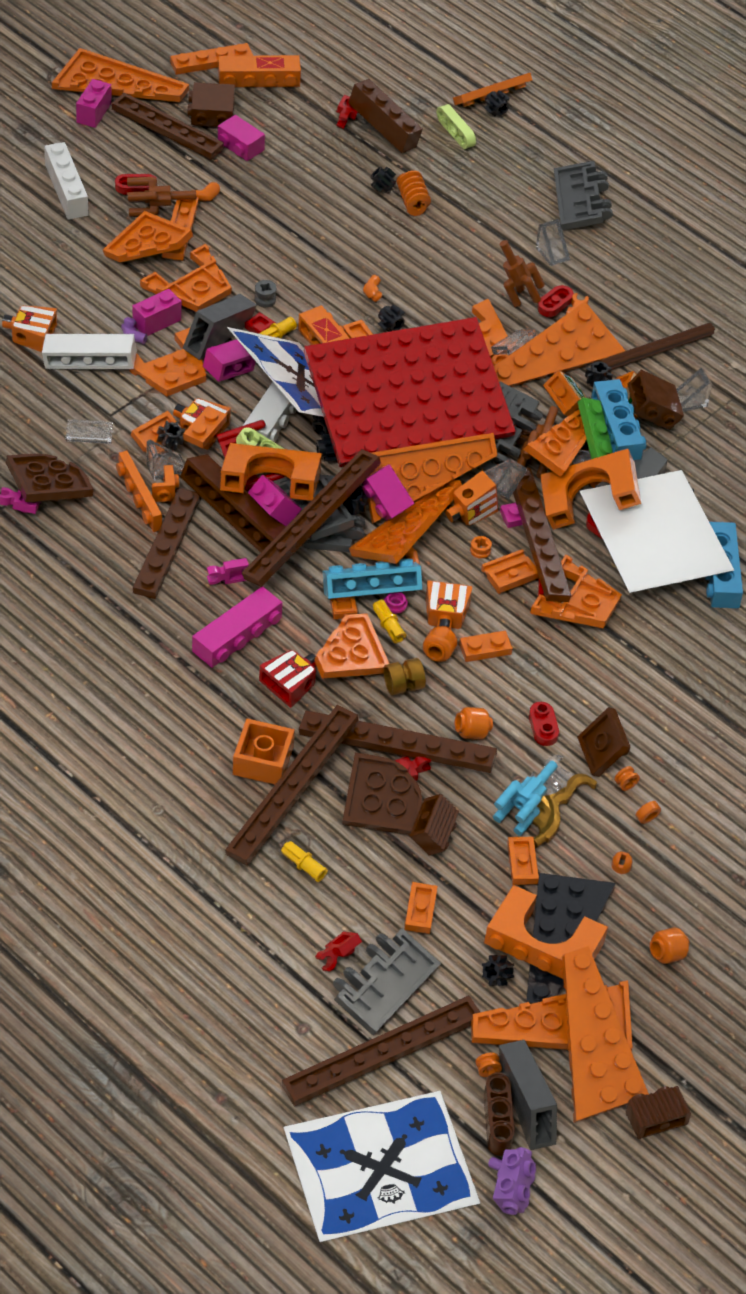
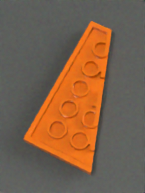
[52,48,189,102]
[494,302,625,387]
[368,433,498,524]
[349,480,462,564]
[562,946,649,1123]
[471,980,633,1051]

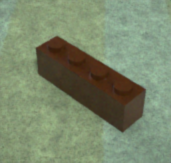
[348,79,423,153]

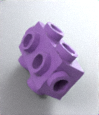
[488,1147,536,1215]

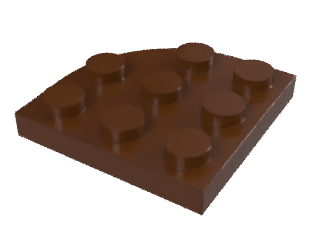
[6,454,94,503]
[342,752,422,835]

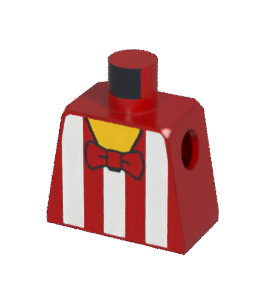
[259,650,317,708]

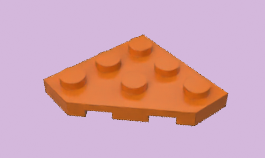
[103,211,193,262]
[314,613,390,679]

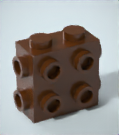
[187,82,235,127]
[627,370,684,430]

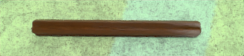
[600,323,715,370]

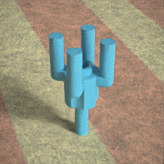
[493,761,558,836]

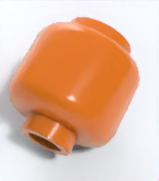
[423,626,457,662]
[455,707,493,740]
[650,927,689,964]

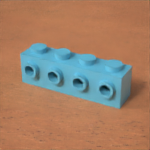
[322,559,422,599]

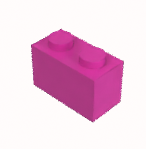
[76,79,112,128]
[218,115,265,161]
[132,289,182,336]
[203,339,256,382]
[362,464,415,520]
[248,475,302,526]

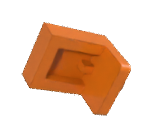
[152,465,179,502]

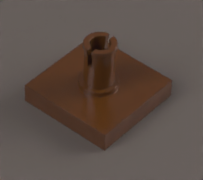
[577,707,631,777]

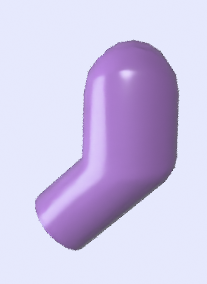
[121,317,147,345]

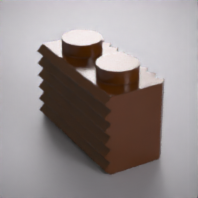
[409,794,459,855]
[626,1086,691,1139]

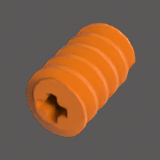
[396,170,431,216]

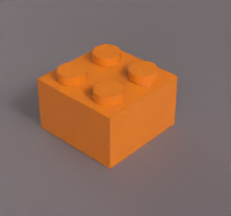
[233,718,295,784]

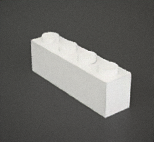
[44,142,88,220]
[42,334,137,369]
[243,382,297,446]

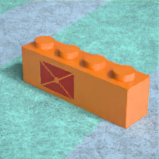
[218,55,301,87]
[298,305,349,345]

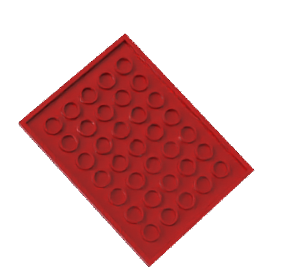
[303,317,516,467]

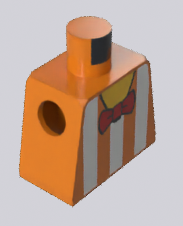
[2,305,57,352]
[173,398,231,450]
[445,470,498,525]
[425,580,472,630]

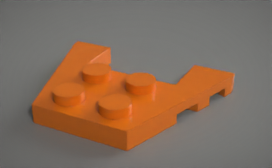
[140,244,232,312]
[472,299,512,359]
[130,328,206,396]
[530,554,622,628]

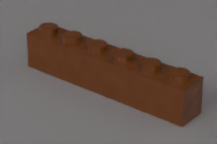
[180,454,285,553]

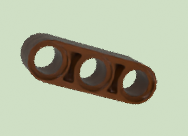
[483,1073,515,1156]

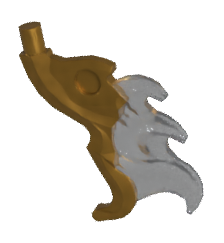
[530,755,597,848]

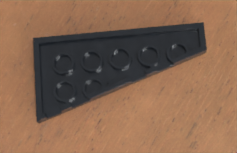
[526,873,616,1004]

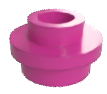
[384,592,408,614]

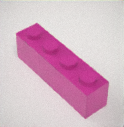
[192,586,283,668]

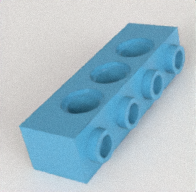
[591,379,646,460]
[705,522,743,608]

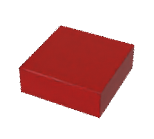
[245,312,276,334]

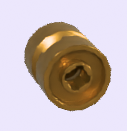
[383,658,426,696]

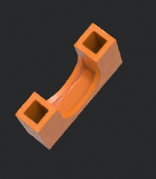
[220,443,322,501]
[540,449,641,530]
[484,885,608,979]

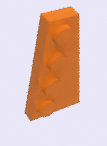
[524,409,587,477]

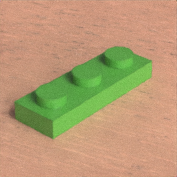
[578,397,613,459]

